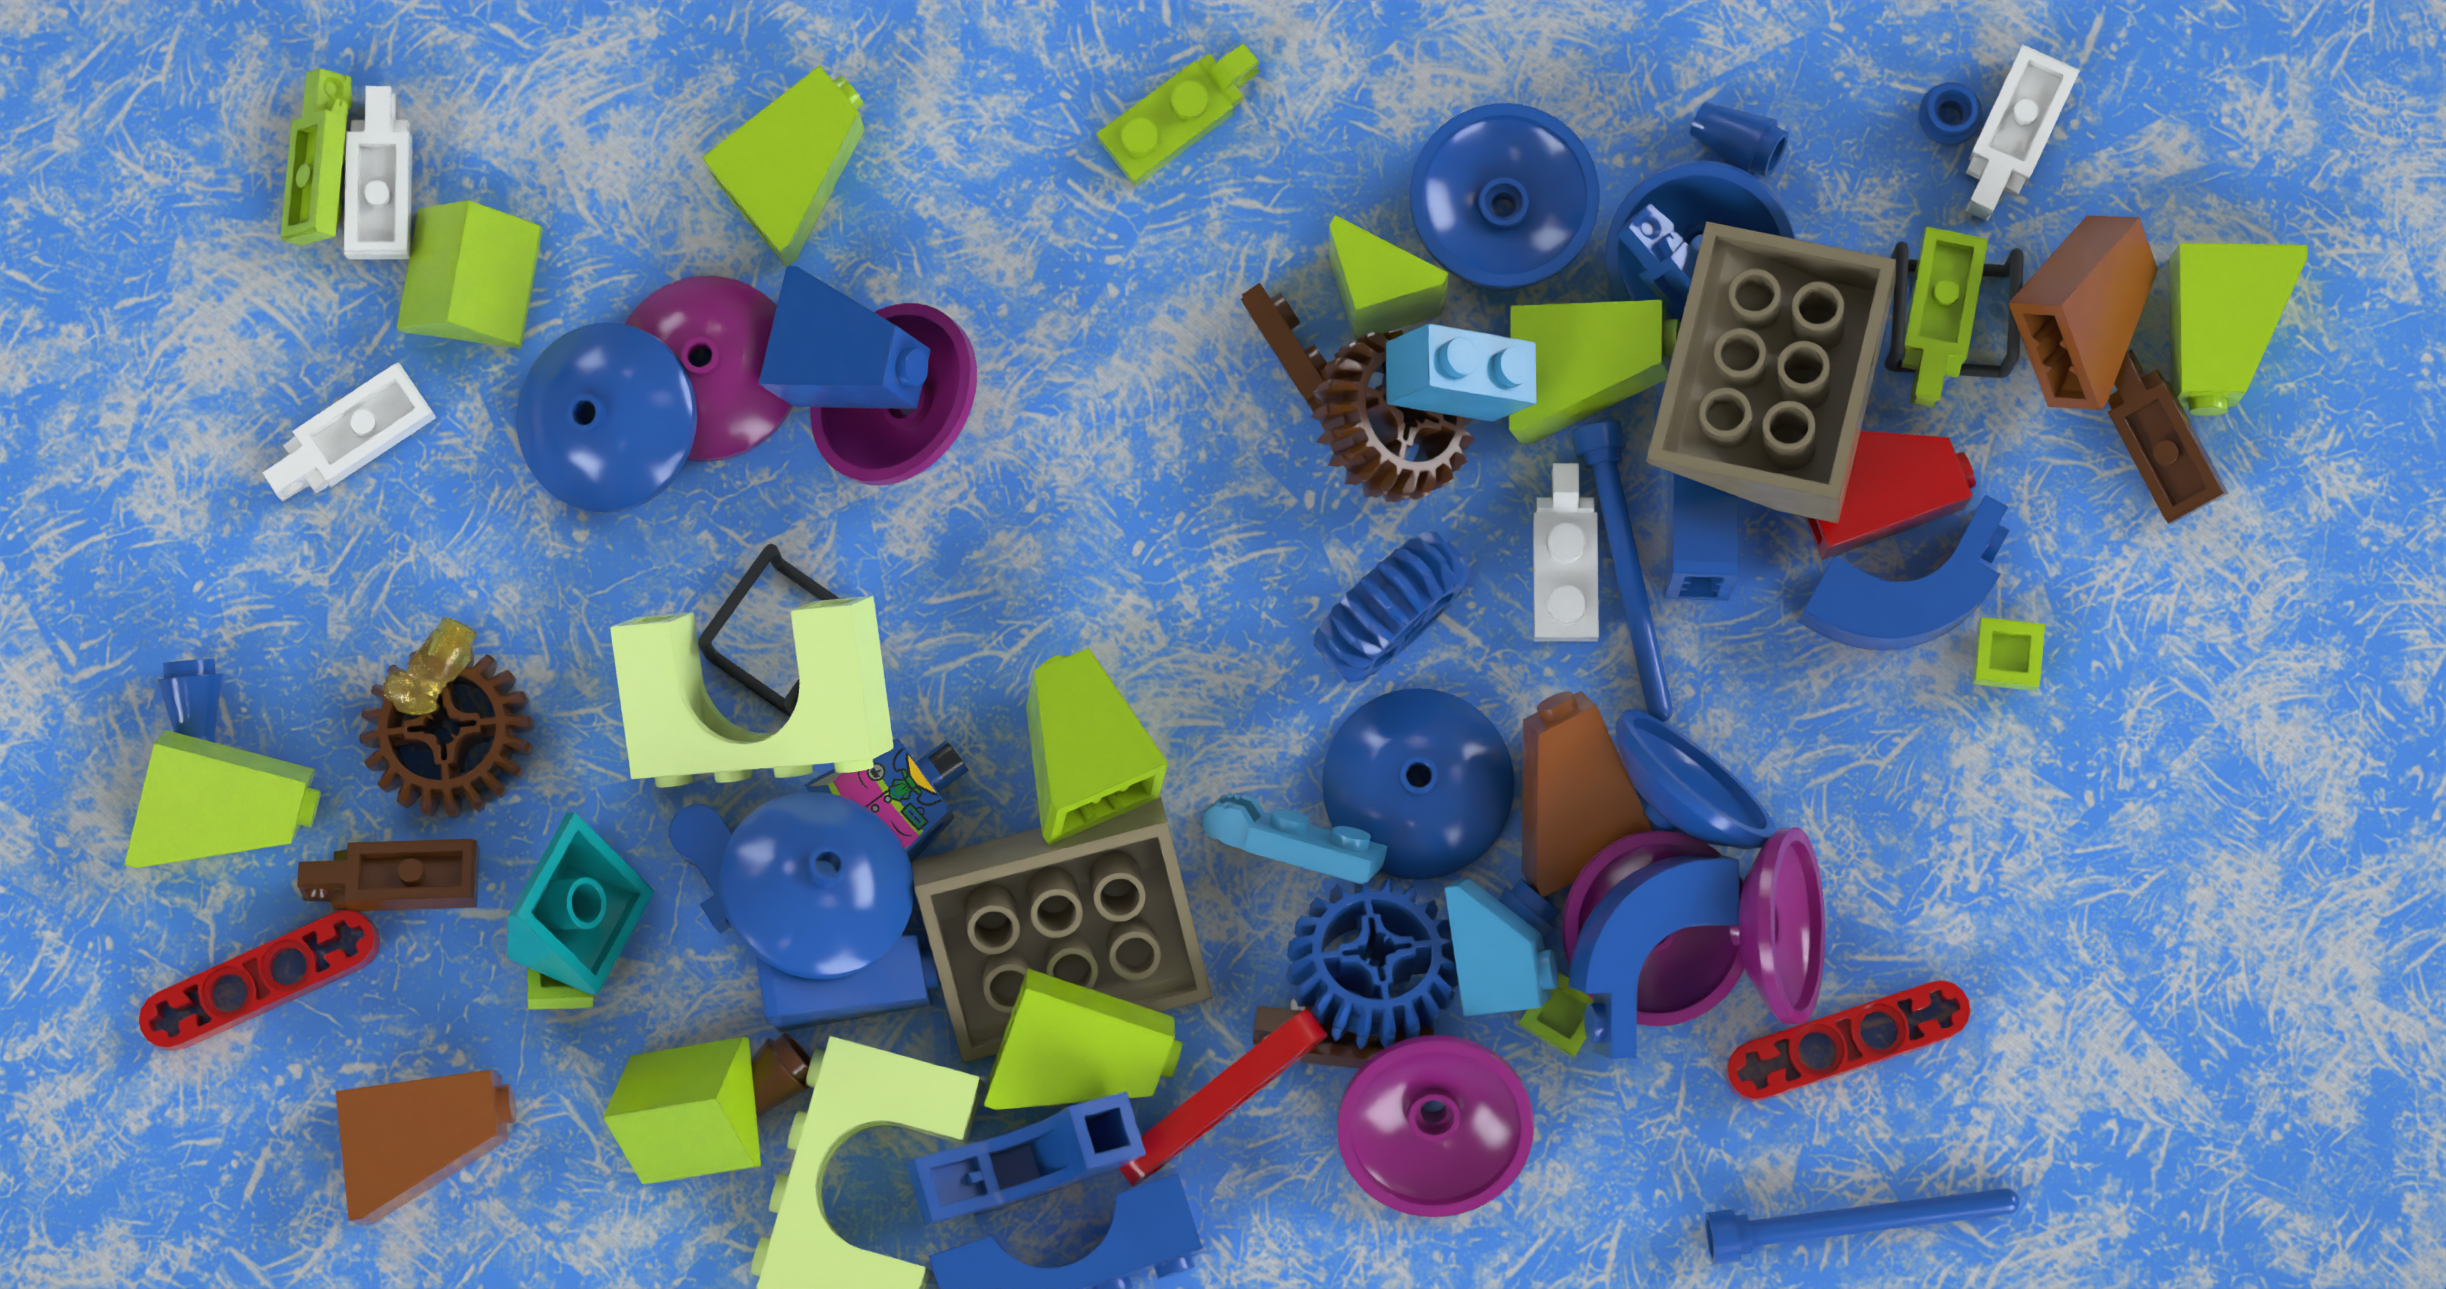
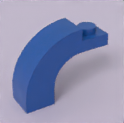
[1798,495,2010,650]
[1568,854,1739,1059]
[906,1091,1146,1227]

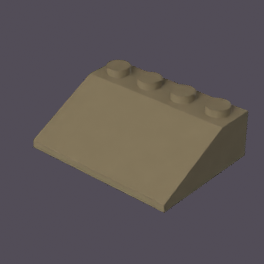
[1647,221,1896,523]
[912,797,1213,1063]

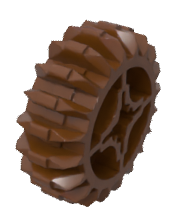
[1311,330,1475,503]
[360,645,535,818]

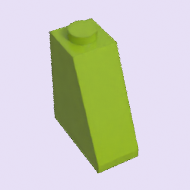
[702,65,865,267]
[2169,243,2308,416]
[1509,300,1681,444]
[1026,648,1168,846]
[124,730,321,868]
[984,968,1183,1110]

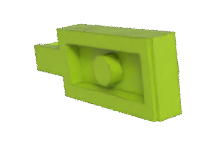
[1096,43,1260,187]
[280,68,352,246]
[1901,226,1988,409]

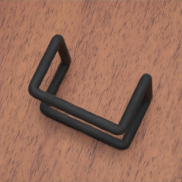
[1884,241,2024,378]
[698,544,840,717]

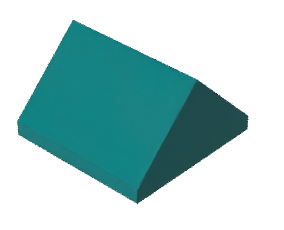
[507,812,655,995]

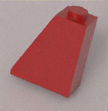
[1805,431,1976,560]

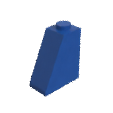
[759,266,931,409]
[1665,471,1739,601]
[756,935,941,1032]

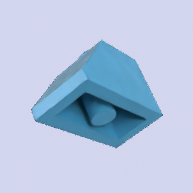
[1445,878,1558,1017]

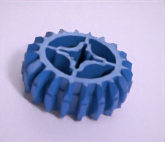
[1314,531,1470,683]
[1287,878,1459,1050]

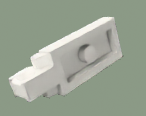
[1965,45,2080,221]
[344,86,412,259]
[263,362,436,501]
[1533,463,1599,642]

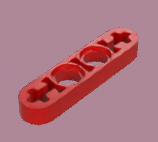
[139,910,380,1051]
[1725,980,1971,1102]
[1118,1008,1328,1187]

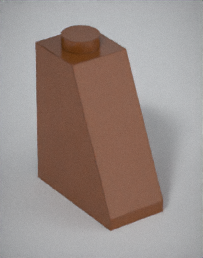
[2009,216,2158,410]
[1522,691,1653,898]
[336,1070,516,1225]

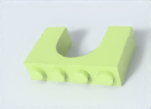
[610,596,894,788]
[751,1036,984,1289]

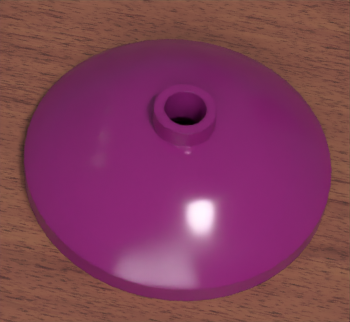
[624,276,793,462]
[810,303,977,486]
[1730,827,1825,1024]
[1562,831,1745,1026]
[1337,1035,1534,1217]

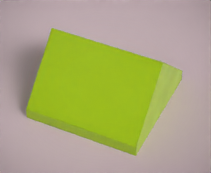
[396,200,543,349]
[1329,215,1449,341]
[603,1037,761,1184]

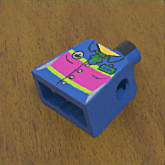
[805,738,969,864]

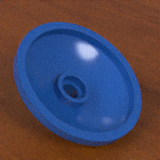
[1410,103,1600,290]
[1605,160,1795,319]
[517,323,697,513]
[1322,688,1514,880]
[1615,709,1777,849]
[719,792,914,979]

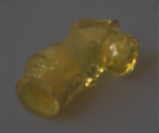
[383,617,477,715]

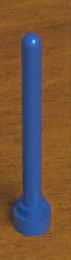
[1571,420,1673,722]
[1705,1188,2020,1265]

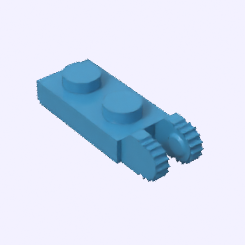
[1200,792,1388,884]

